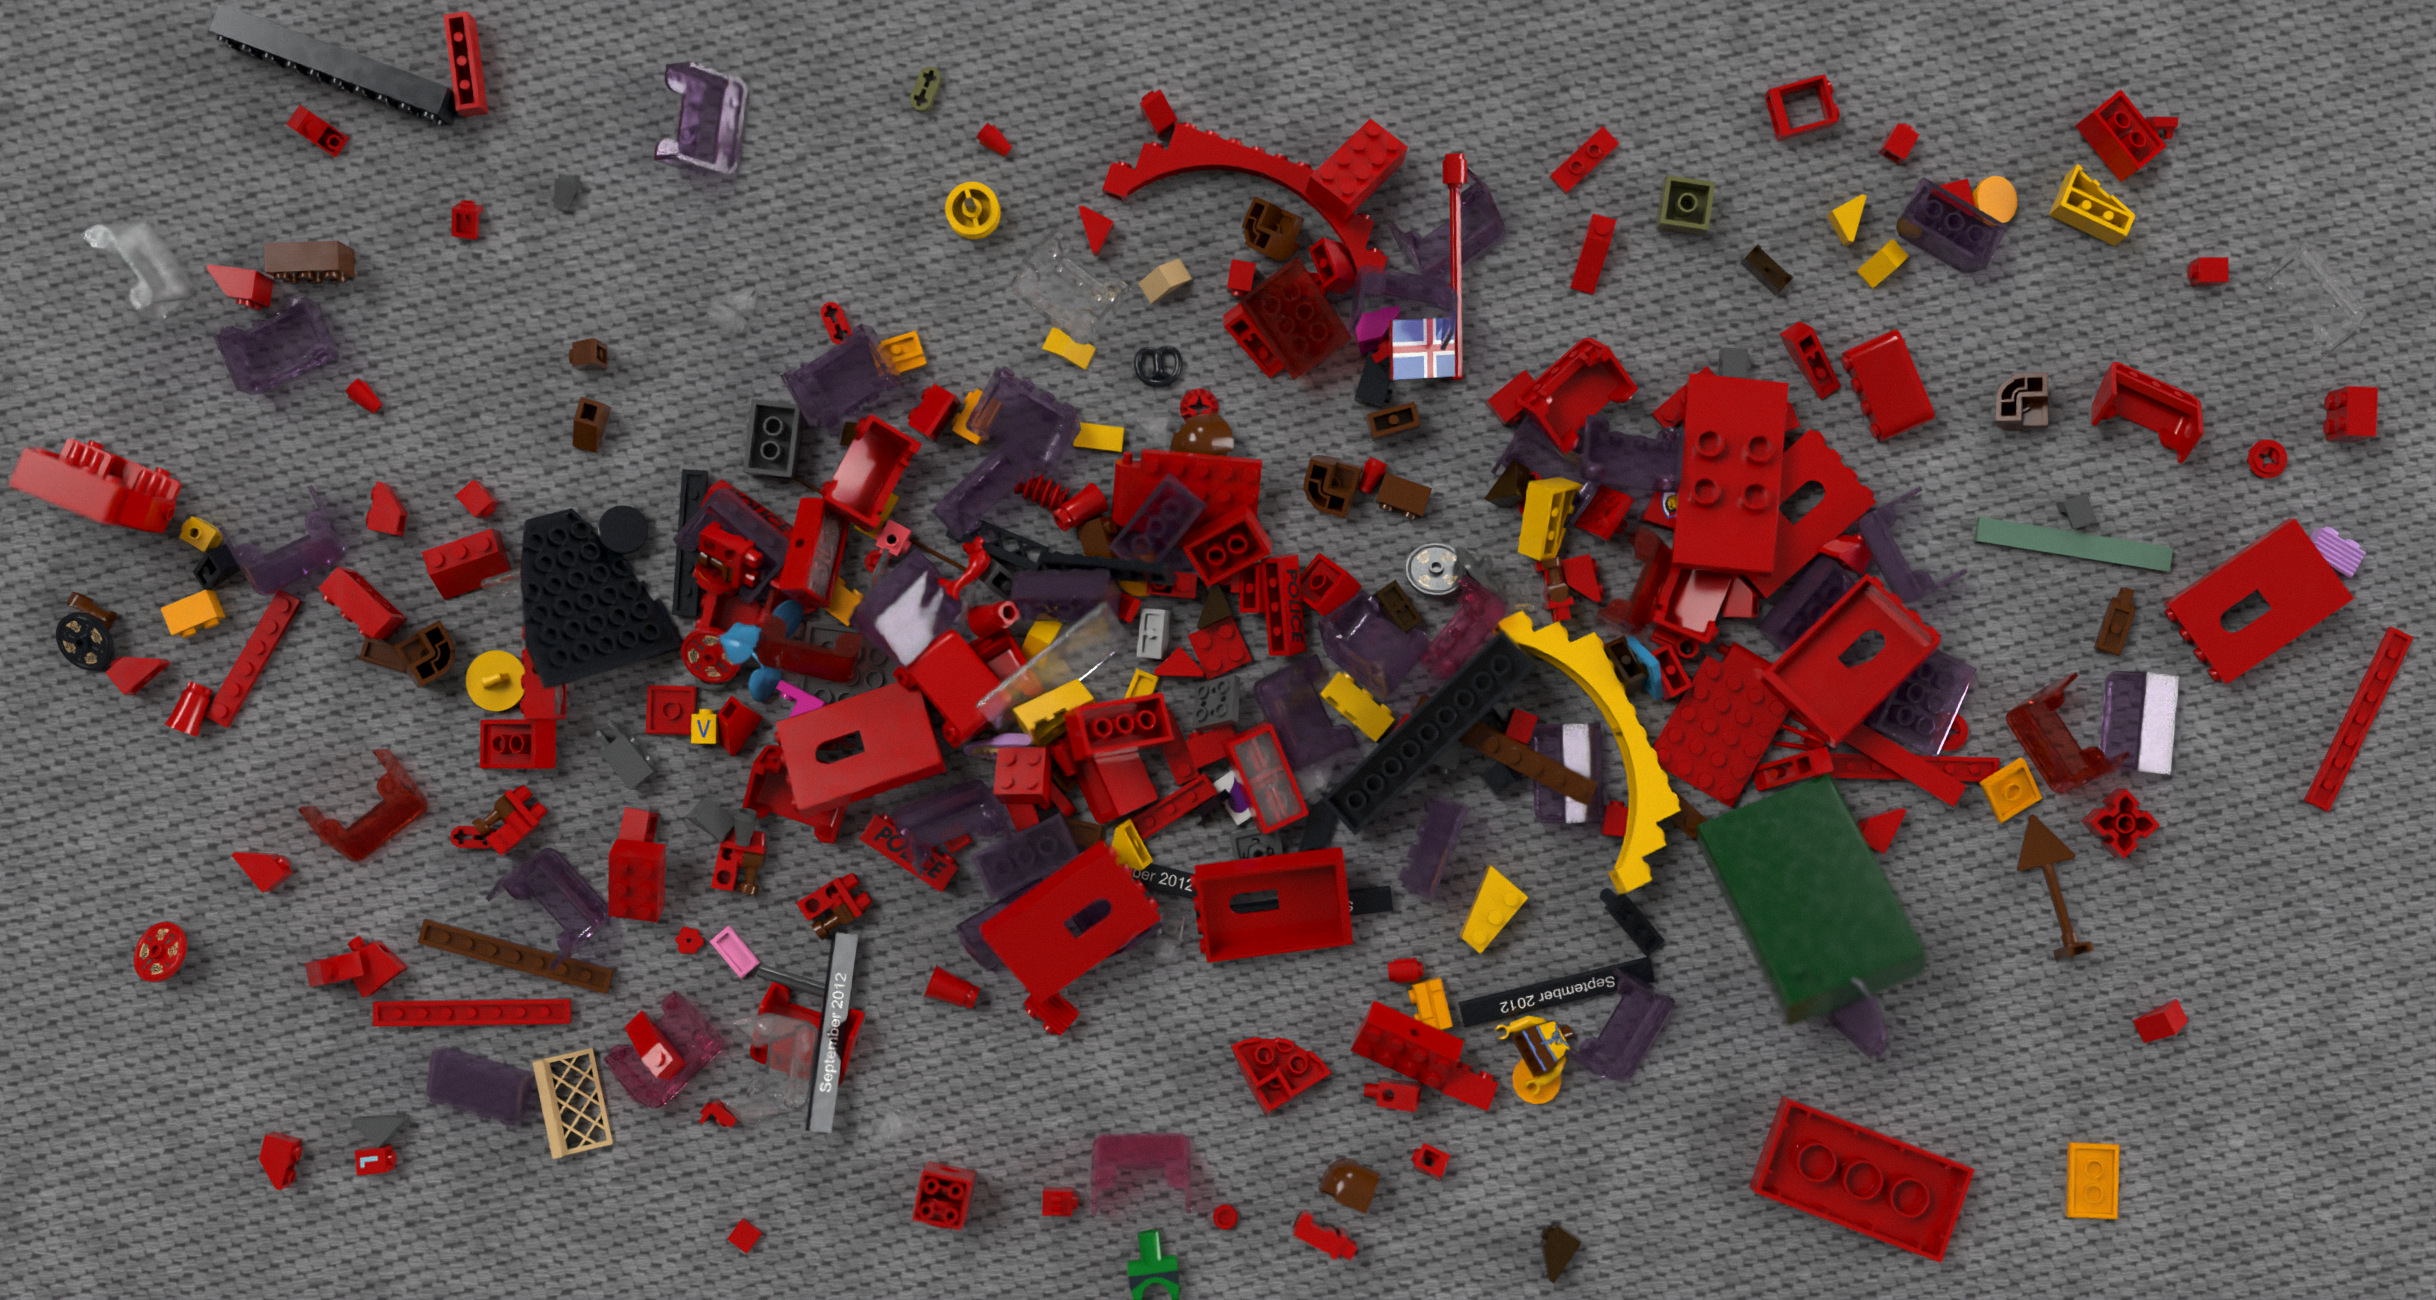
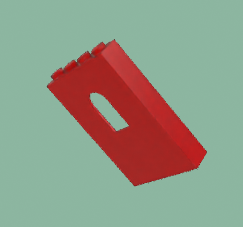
[1742,428,1876,600]
[2163,518,2354,685]
[1761,574,1942,748]
[775,682,946,818]
[979,840,1161,1005]
[1190,847,1353,963]

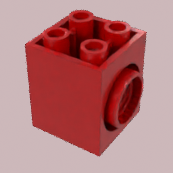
[912,1161,977,1230]

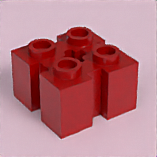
[2081,788,2160,859]

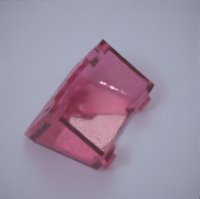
[1401,574,1506,679]
[603,990,725,1109]

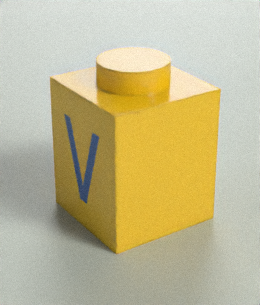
[691,709,720,744]

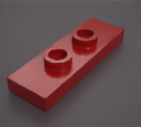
[1549,126,1620,194]

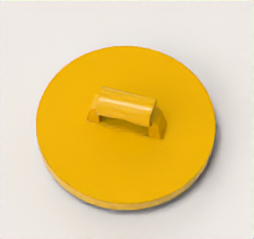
[466,650,525,711]

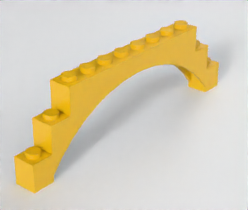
[1490,610,1681,895]

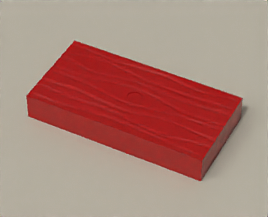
[1749,1095,1975,1263]

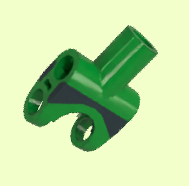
[1127,1229,1179,1300]

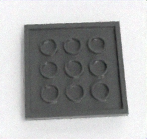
[796,622,905,705]

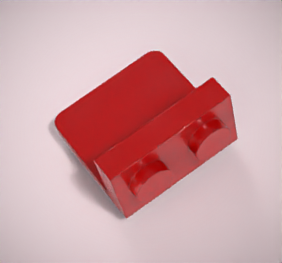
[695,592,760,632]

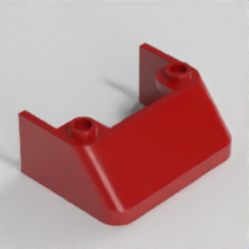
[2091,362,2204,464]

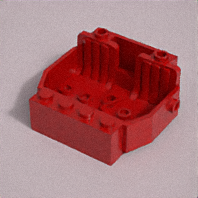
[9,438,182,533]

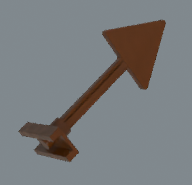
[2017,814,2094,960]

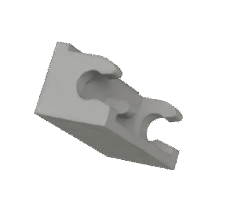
[1136,608,1171,660]

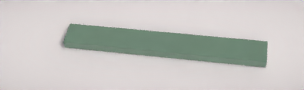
[1974,517,2173,572]

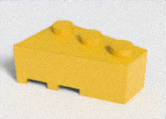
[2049,163,2136,246]
[1518,477,1583,561]
[1318,672,1395,742]
[1013,678,1096,747]
[1459,864,1528,954]

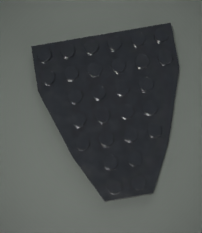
[520,508,682,690]

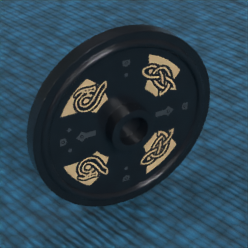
[56,612,114,670]

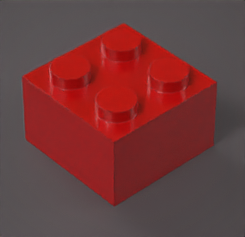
[2323,386,2378,442]
[993,747,1052,804]

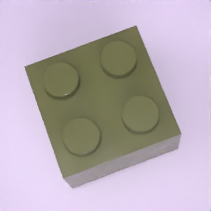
[1655,175,1715,236]

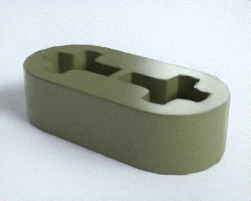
[910,66,942,113]

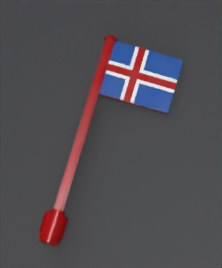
[1390,153,1467,381]

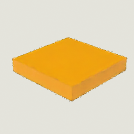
[1979,757,2042,823]

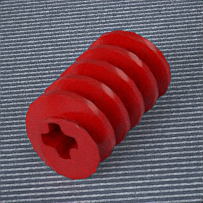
[1014,466,1070,513]

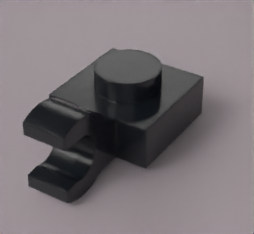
[1190,789,1231,826]

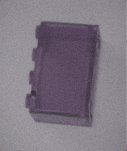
[213,295,340,395]
[780,324,902,429]

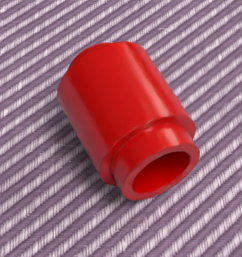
[1387,957,1423,984]

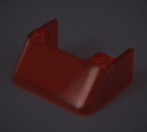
[757,589,868,683]
[2006,672,2131,794]
[298,749,428,862]

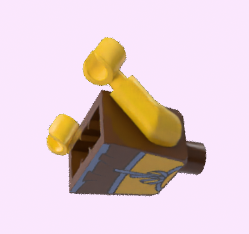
[1495,1016,1573,1095]

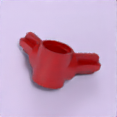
[1650,628,1700,660]

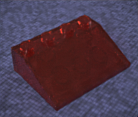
[1239,257,1353,380]

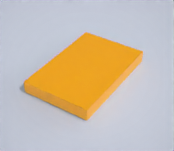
[2066,1142,2119,1219]

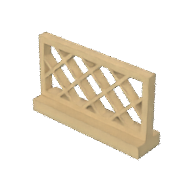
[532,1047,613,1159]

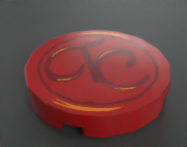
[692,563,740,596]

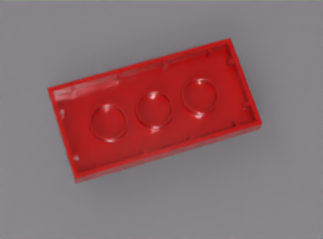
[1670,373,1789,578]

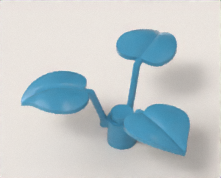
[719,599,803,703]

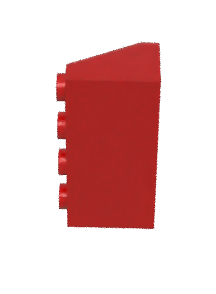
[1841,329,1935,442]
[1061,732,1158,824]

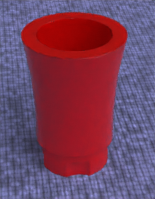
[1052,482,1109,532]
[968,601,1019,638]
[164,681,213,737]
[924,965,980,1010]

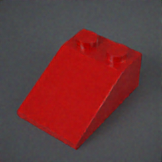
[480,719,556,769]

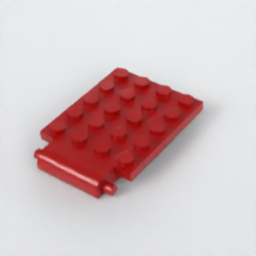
[1111,449,1262,547]
[1652,641,1790,808]

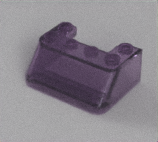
[654,61,747,175]

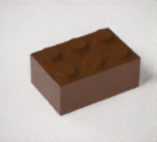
[264,241,355,285]

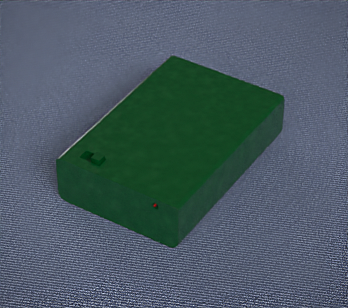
[1696,773,1927,1026]

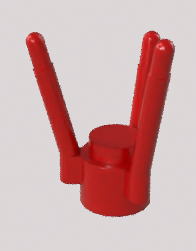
[1773,710,1825,751]

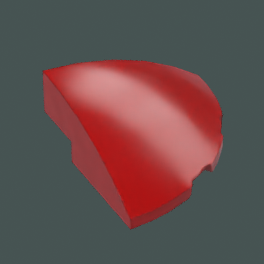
[1231,1037,1331,1116]

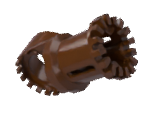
[66,591,117,630]

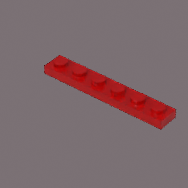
[205,589,303,728]

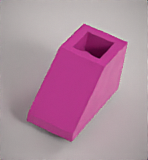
[1352,306,1401,354]

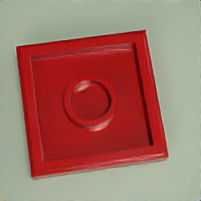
[645,685,698,735]

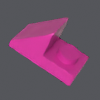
[776,680,828,718]

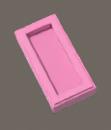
[709,925,761,979]

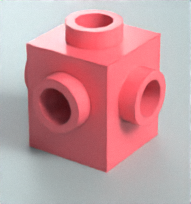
[874,519,913,559]

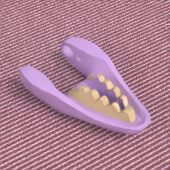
[963,733,1033,761]

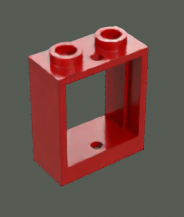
[1764,74,1840,142]

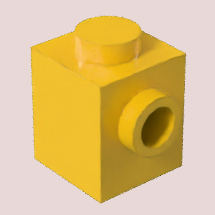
[179,516,226,552]

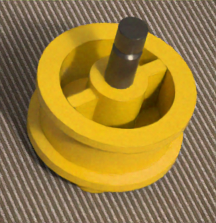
[945,182,1001,240]

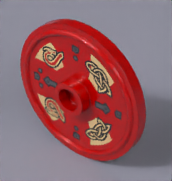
[681,627,741,683]
[134,922,187,983]

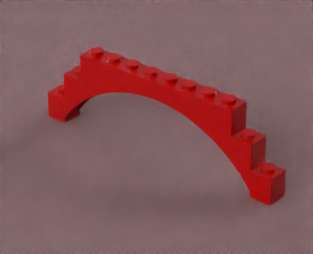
[1102,122,1388,288]

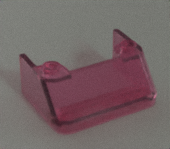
[1091,1132,1192,1215]

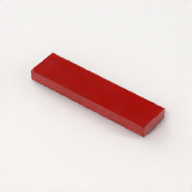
[1131,773,1218,840]

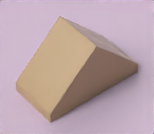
[1138,258,1192,304]

